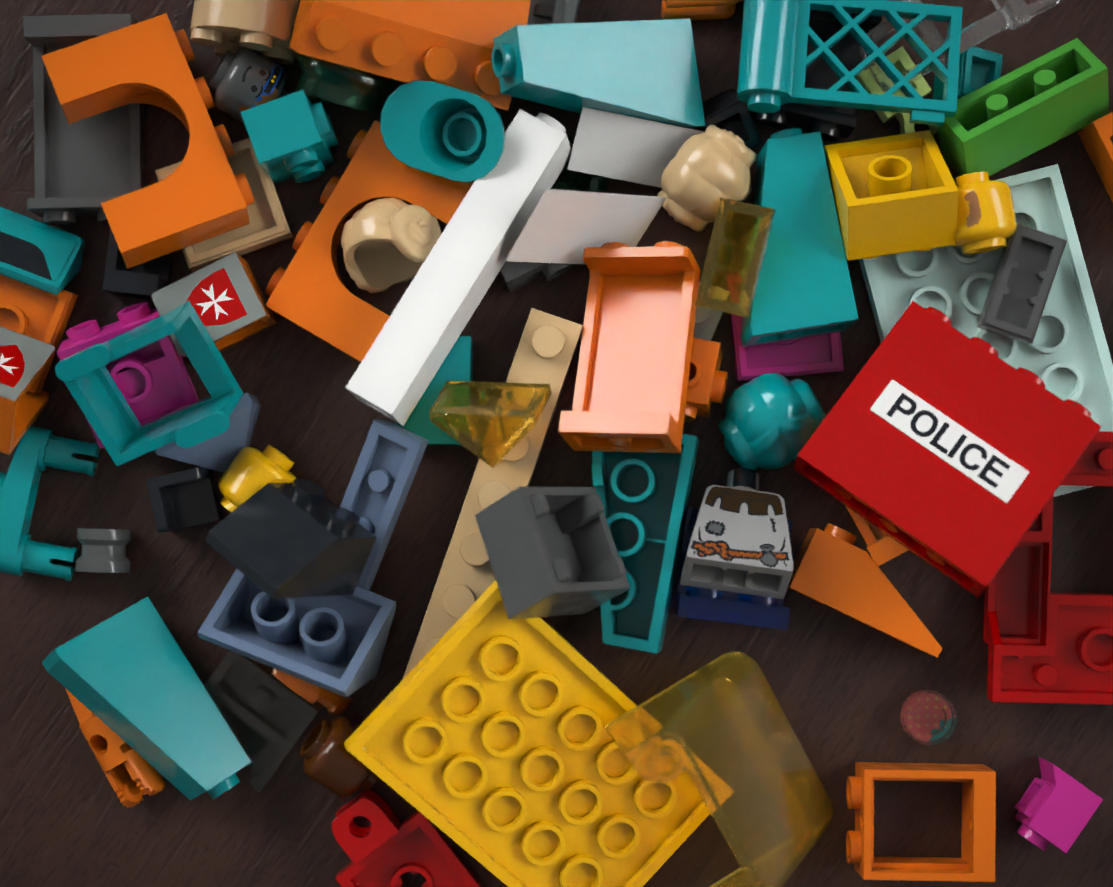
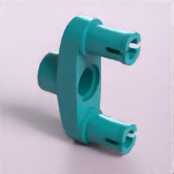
[0,425,100,582]

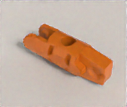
[65,688,165,808]

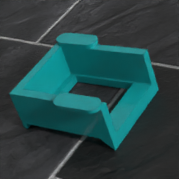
[55,300,244,466]

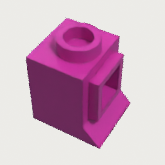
[1014,756,1104,853]

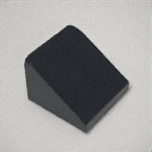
[695,89,762,149]

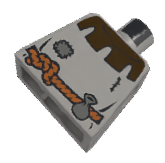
[680,468,793,599]

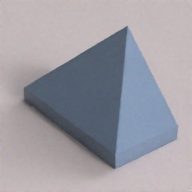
[155,393,261,473]

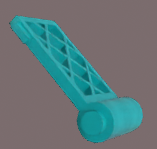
[737,0,963,126]

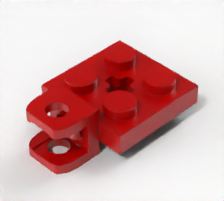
[332,788,484,887]

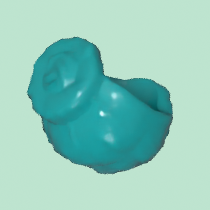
[718,373,826,471]

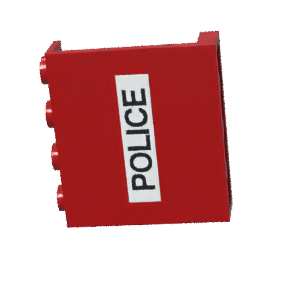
[794,301,1102,598]

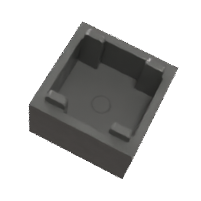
[475,487,630,619]

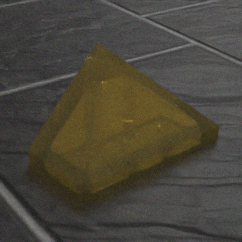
[695,198,775,318]
[429,381,551,468]

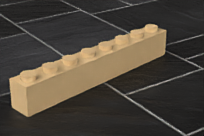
[403,308,583,679]

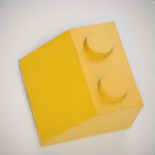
[824,130,959,261]

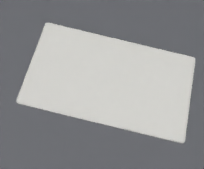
[506,189,666,264]

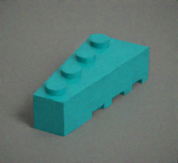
[592,434,700,654]

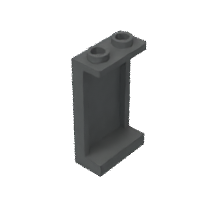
[23,14,145,226]

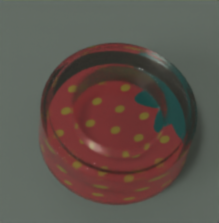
[900,690,957,745]

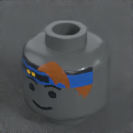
[208,47,291,125]

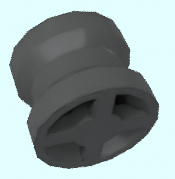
[75,528,132,573]

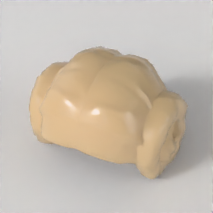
[657,125,757,232]
[341,198,442,293]

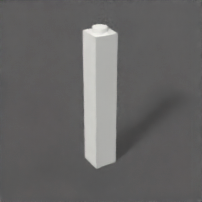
[345,109,572,426]

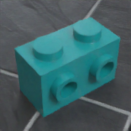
[241,90,339,184]

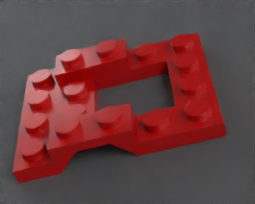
[983,431,1113,705]

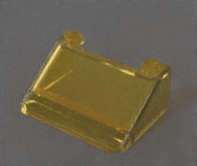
[605,652,833,887]

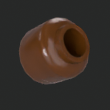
[300,716,379,798]

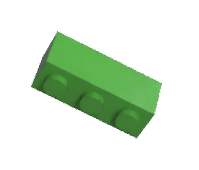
[937,38,1109,176]

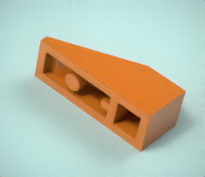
[788,523,942,658]

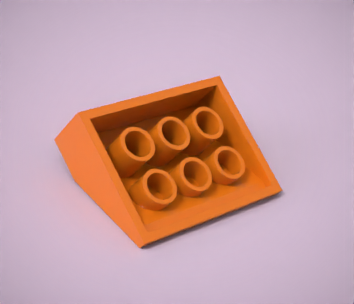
[289,0,531,111]

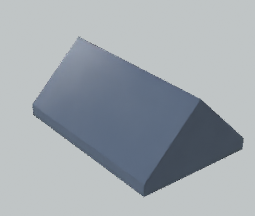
[197,569,396,698]

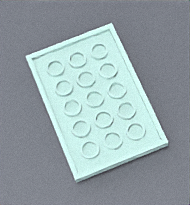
[859,164,1113,497]

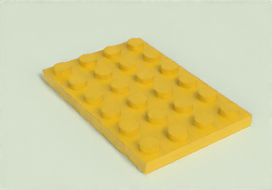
[344,580,731,887]

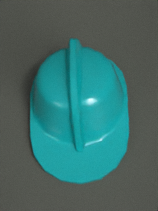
[380,80,505,182]

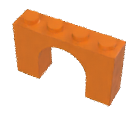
[41,13,255,269]
[265,120,474,363]

